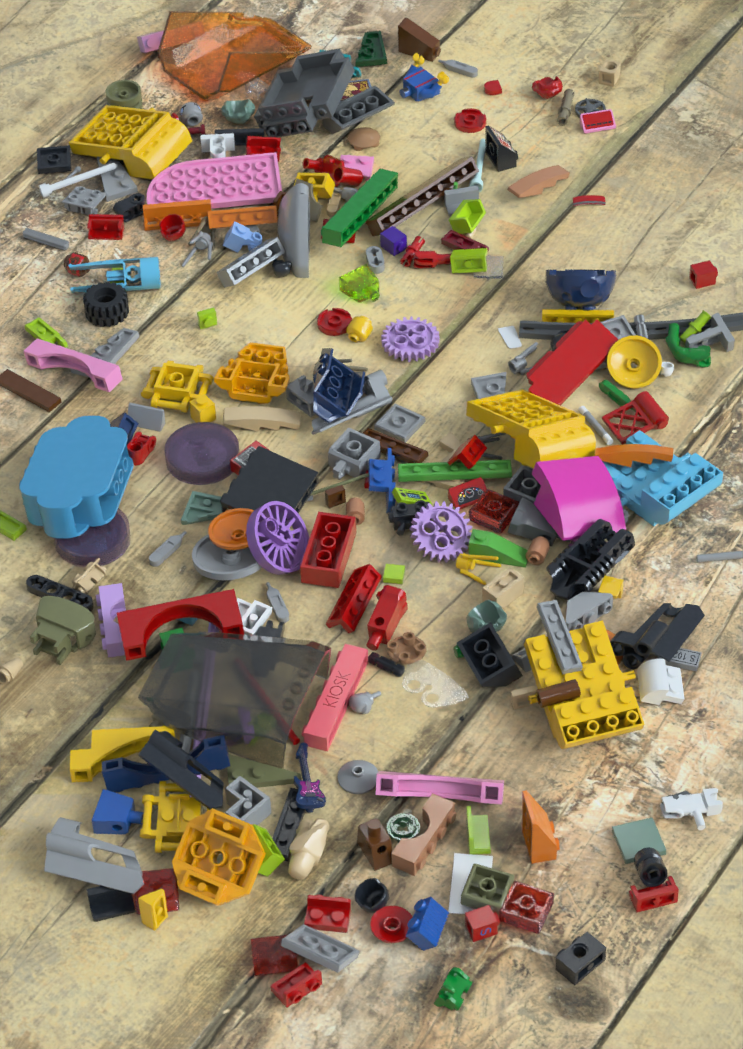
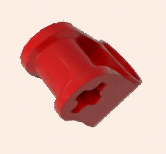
[127,431,156,466]

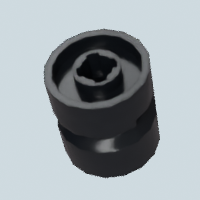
[634,847,668,887]

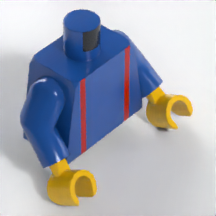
[399,53,449,102]

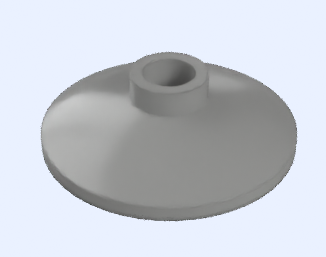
[338,760,378,794]

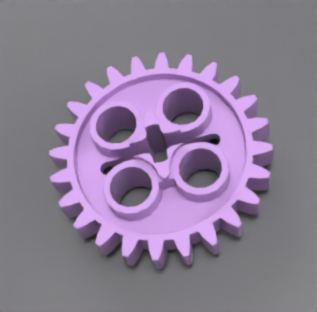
[381,317,440,362]
[410,501,472,563]

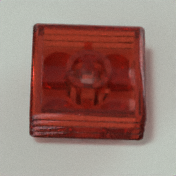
[469,489,520,533]
[135,868,180,915]
[499,881,554,934]

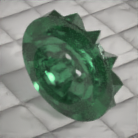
[386,813,420,843]

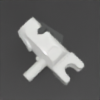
[660,788,723,830]

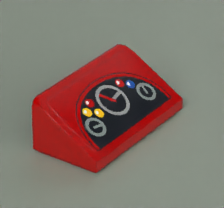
[448,477,490,510]

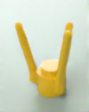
[456,553,501,585]

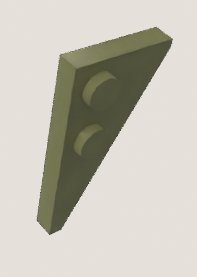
[227,754,302,788]

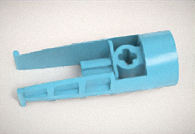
[69,257,161,294]

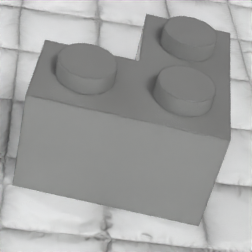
[225,776,271,825]

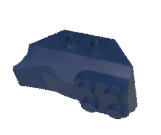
[313,348,365,423]

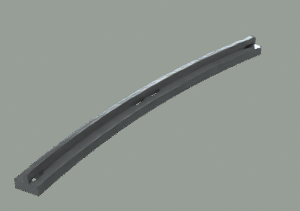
[519,312,743,340]

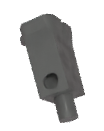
[508,497,570,546]

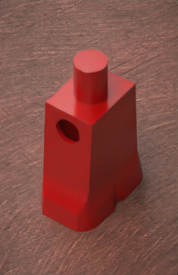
[366,585,408,651]

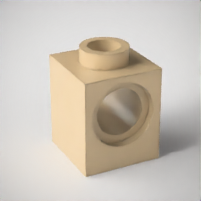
[599,59,621,87]

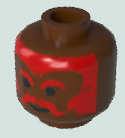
[64,252,90,277]

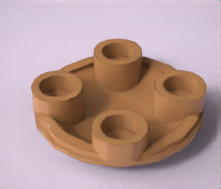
[347,127,380,151]
[387,632,427,664]

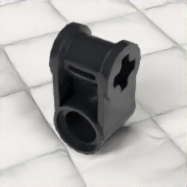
[113,193,145,222]

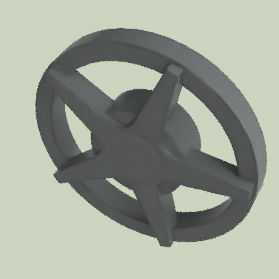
[575,98,606,117]

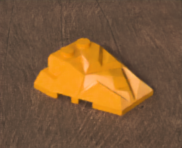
[214,342,290,404]

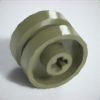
[105,80,143,109]

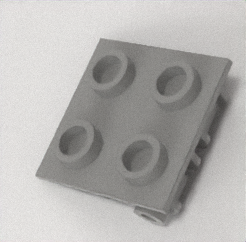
[62,186,107,215]

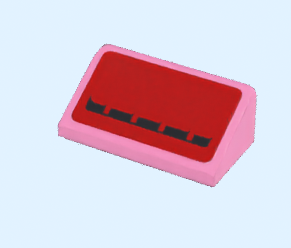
[580,109,616,134]

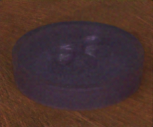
[164,422,240,485]
[53,508,131,567]

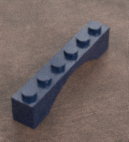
[102,735,230,793]

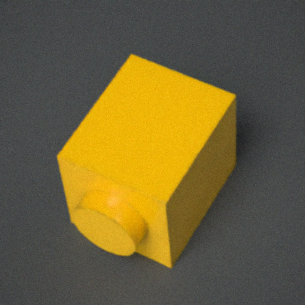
[189,394,216,427]

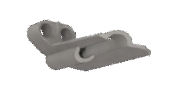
[311,369,393,435]
[44,817,144,894]

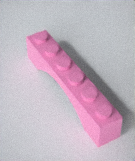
[24,339,123,392]
[375,771,504,804]

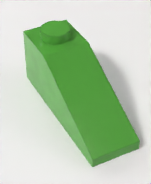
[469,529,528,568]

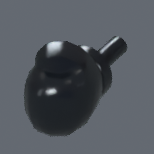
[272,259,292,277]

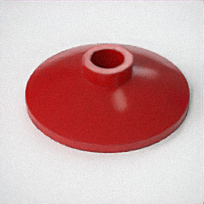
[370,906,413,943]

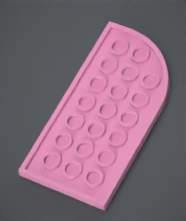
[147,152,282,209]

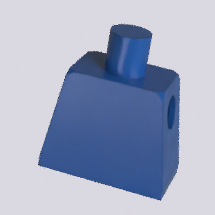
[92,789,143,834]

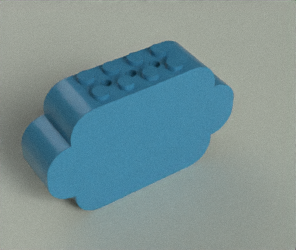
[19,416,134,538]

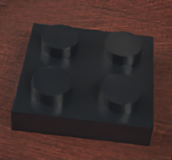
[37,145,71,174]

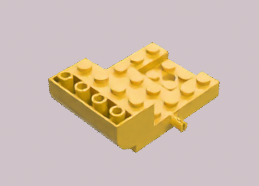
[69,105,192,180]
[466,389,596,468]
[524,620,645,749]

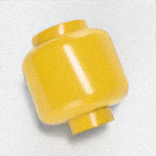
[346,316,373,343]

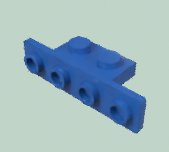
[368,448,396,513]

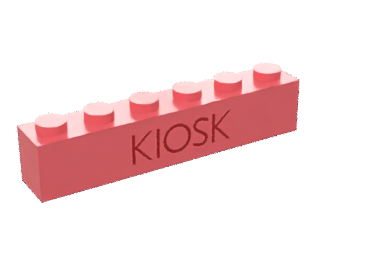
[302,644,368,752]

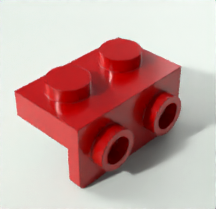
[270,962,322,1008]

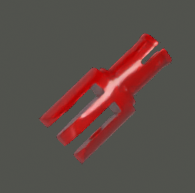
[413,251,452,268]

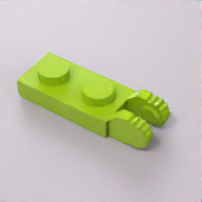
[25,317,68,348]

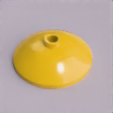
[607,335,662,389]

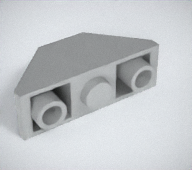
[566,592,613,631]

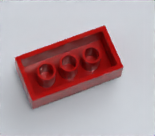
[300,511,357,588]

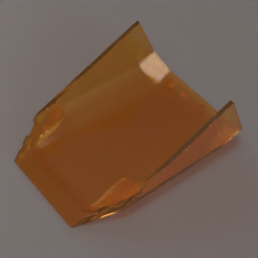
[158,11,312,101]

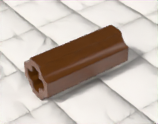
[535,679,581,708]

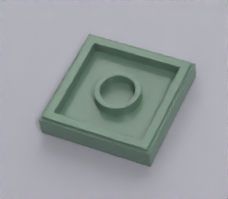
[612,817,667,864]

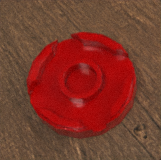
[454,108,487,133]
[317,308,352,336]

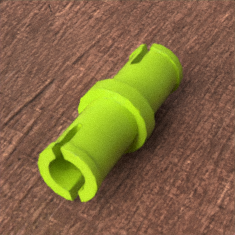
[679,310,712,343]

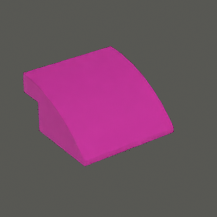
[532,456,626,541]

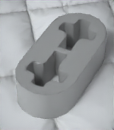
[366,246,385,274]

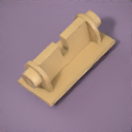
[72,558,107,594]

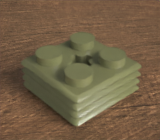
[460,863,514,916]

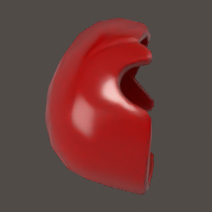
[159,214,186,241]

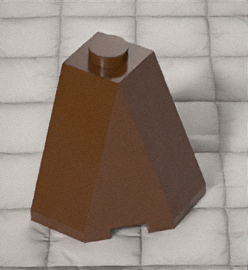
[398,17,441,62]

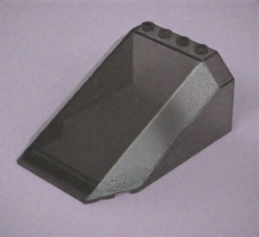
[138,632,331,769]

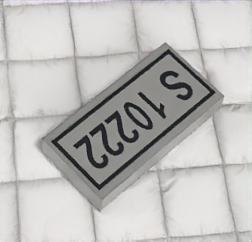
[658,648,702,672]

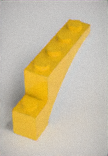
[70,726,176,783]

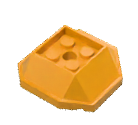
[172,808,266,906]

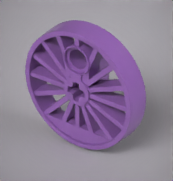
[246,501,309,575]

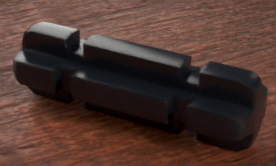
[368,652,405,677]

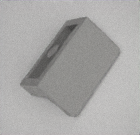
[444,186,479,216]

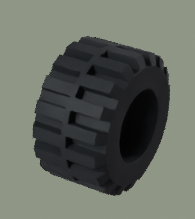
[83,282,129,327]

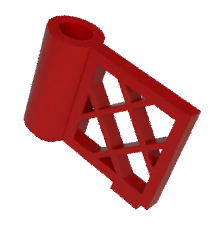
[602,391,669,445]

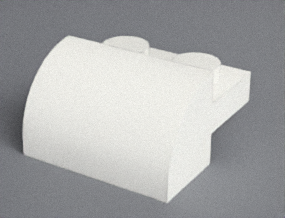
[218,598,272,644]
[637,659,684,705]

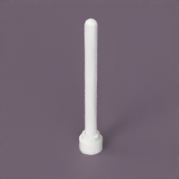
[39,163,117,198]

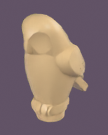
[288,818,330,880]

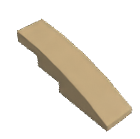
[223,406,300,431]

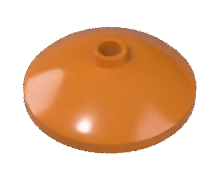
[208,508,260,550]

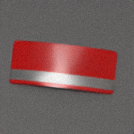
[573,195,606,206]

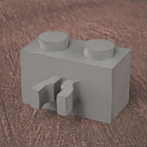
[286,375,315,417]

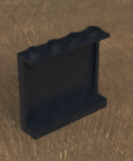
[220,445,319,523]

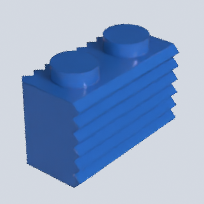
[406,897,449,951]

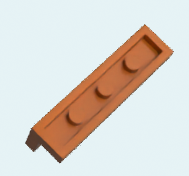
[143,199,212,231]
[208,205,278,229]

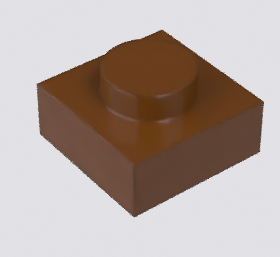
[325,485,346,509]

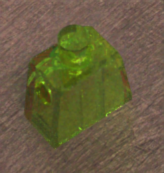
[339,264,380,303]

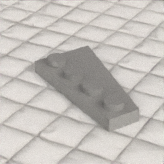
[96,157,138,202]

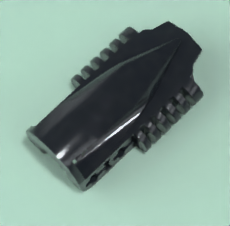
[546,519,635,600]

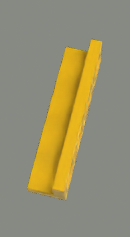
[542,309,614,323]

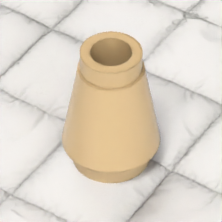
[0,657,23,684]

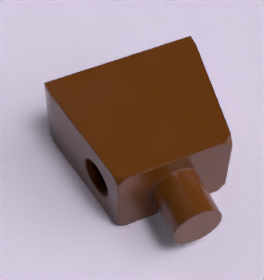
[357,818,392,871]

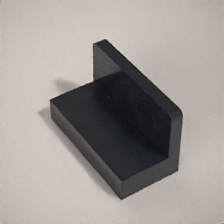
[87,886,136,922]

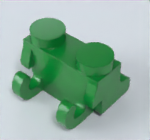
[434,967,473,1011]

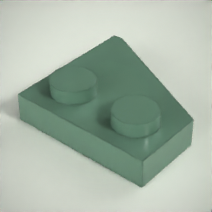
[181,491,223,525]

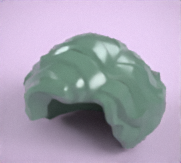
[221,99,255,124]
[466,600,507,633]

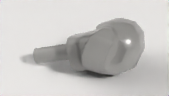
[333,187,358,203]
[349,691,381,714]

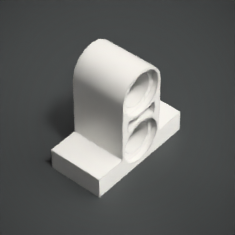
[201,133,235,159]

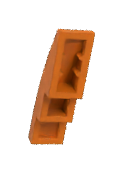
[594,444,674,467]

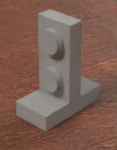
[685,313,735,352]

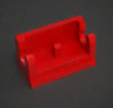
[246,136,281,162]
[87,214,125,240]
[628,876,679,913]

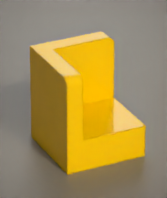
[598,576,624,599]

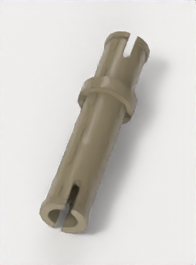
[557,89,575,126]

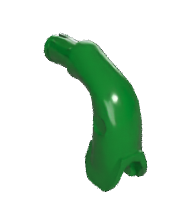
[665,323,711,368]

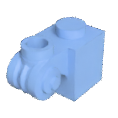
[223,222,262,253]

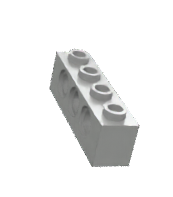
[216,237,285,288]

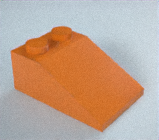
[522,790,560,864]

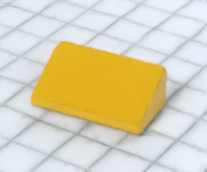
[138,889,168,931]

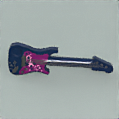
[294,742,326,813]

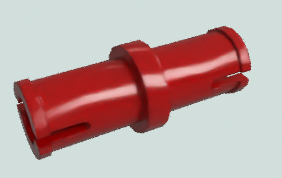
[400,236,425,267]

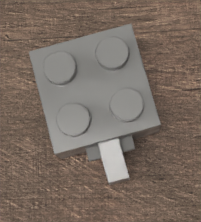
[328,428,380,480]

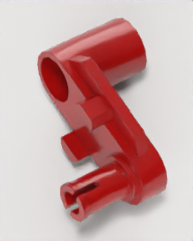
[302,154,363,187]

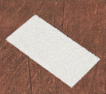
[448,853,493,914]

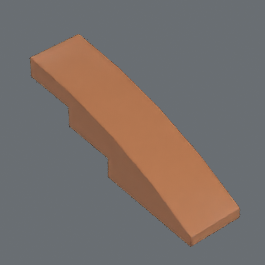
[507,165,570,198]

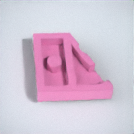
[340,155,374,181]

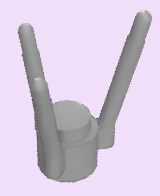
[182,231,213,267]
[508,342,538,375]

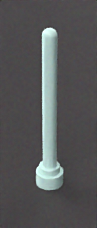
[469,139,485,192]

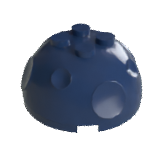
[545,269,617,310]

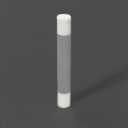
[578,406,613,445]

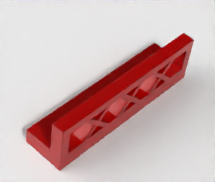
[325,564,382,633]

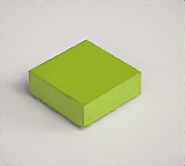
[383,564,405,584]

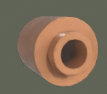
[346,497,365,525]
[526,536,550,565]

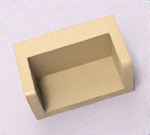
[482,568,524,609]

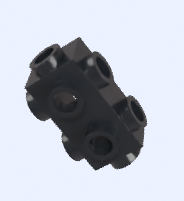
[388,500,432,536]

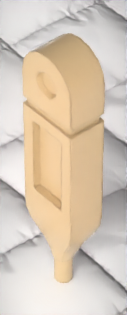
[327,184,342,217]

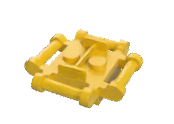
[141,360,214,413]
[139,781,209,853]

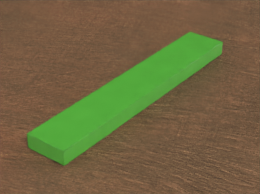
[398,460,512,482]

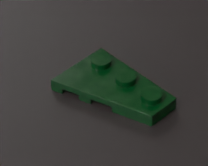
[355,31,387,67]

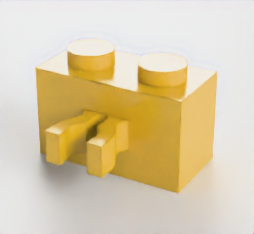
[294,172,335,202]

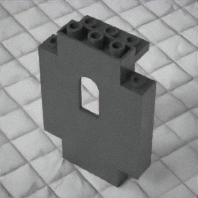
[254,48,355,138]

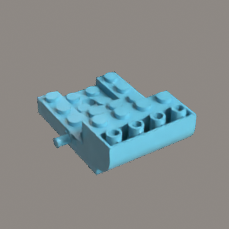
[602,430,723,526]

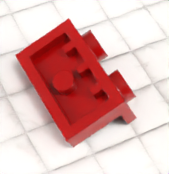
[304,895,351,933]

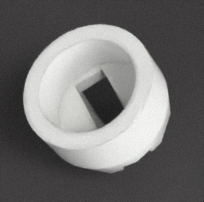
[660,362,674,377]

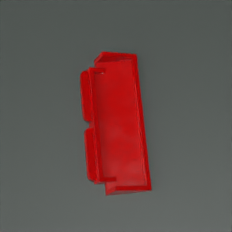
[526,319,619,406]

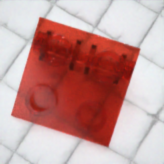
[251,934,298,976]

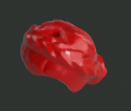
[531,76,563,99]

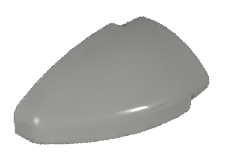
[278,183,310,278]

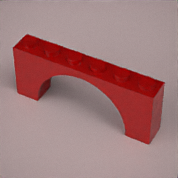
[117,589,245,661]

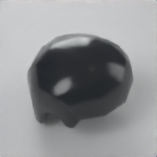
[354,878,389,913]

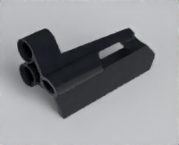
[610,603,705,670]
[138,730,224,810]

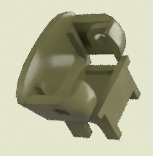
[30,596,96,665]

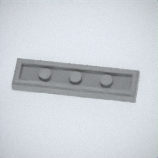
[537,600,583,674]

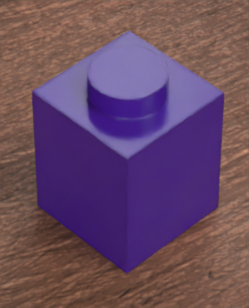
[380,226,407,256]

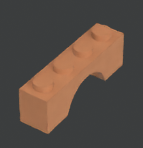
[392,793,457,876]

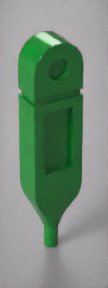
[599,379,635,412]

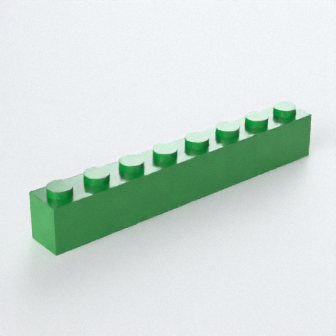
[321,168,398,247]

